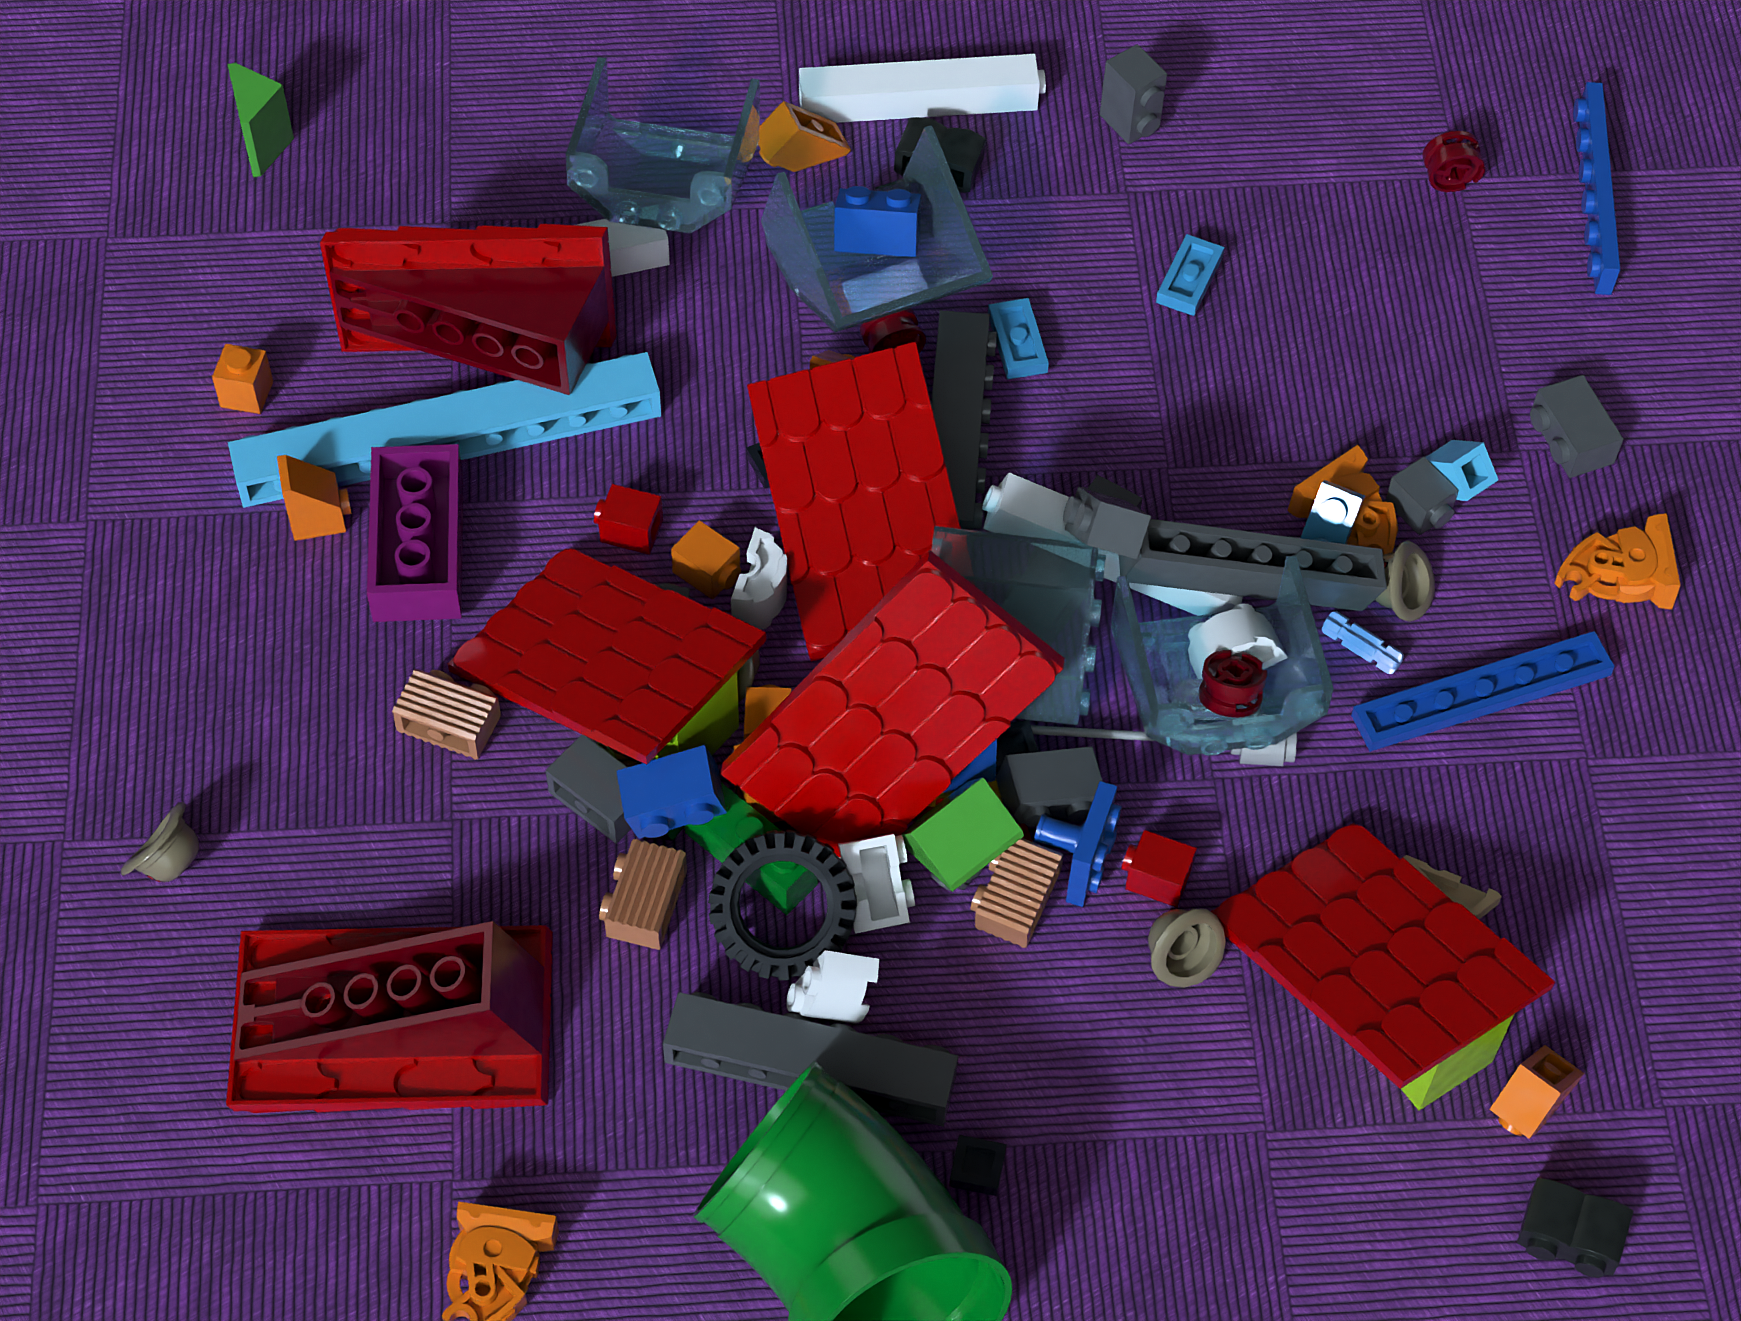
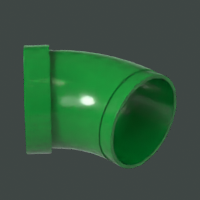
[693,1061,1012,1321]

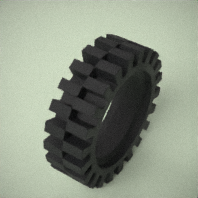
[708,830,857,980]

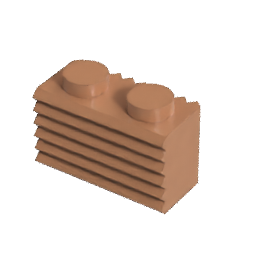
[392,669,501,760]
[970,838,1063,948]
[599,839,687,950]

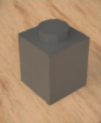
[1385,457,1459,536]

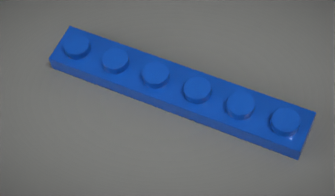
[1573,82,1620,295]
[1351,631,1615,752]

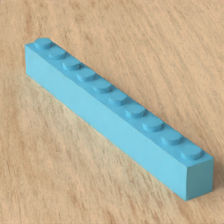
[228,352,661,508]

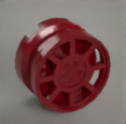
[1422,131,1485,192]
[860,304,926,353]
[1198,650,1267,718]

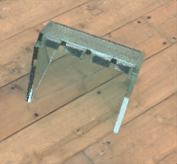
[761,125,993,333]

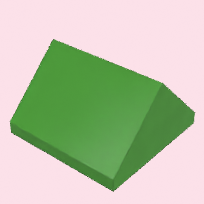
[227,63,294,178]
[901,777,1024,892]

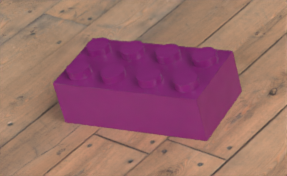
[367,444,463,622]

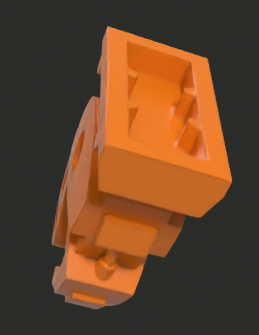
[1287,445,1398,555]
[1554,513,1681,609]
[442,1201,559,1321]

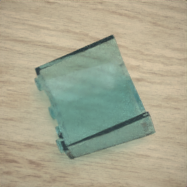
[566,57,760,233]
[932,526,1106,725]
[1111,555,1334,756]

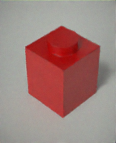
[594,484,663,555]
[1121,830,1197,908]

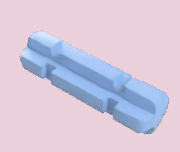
[1322,611,1404,674]

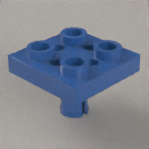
[1034,781,1122,907]

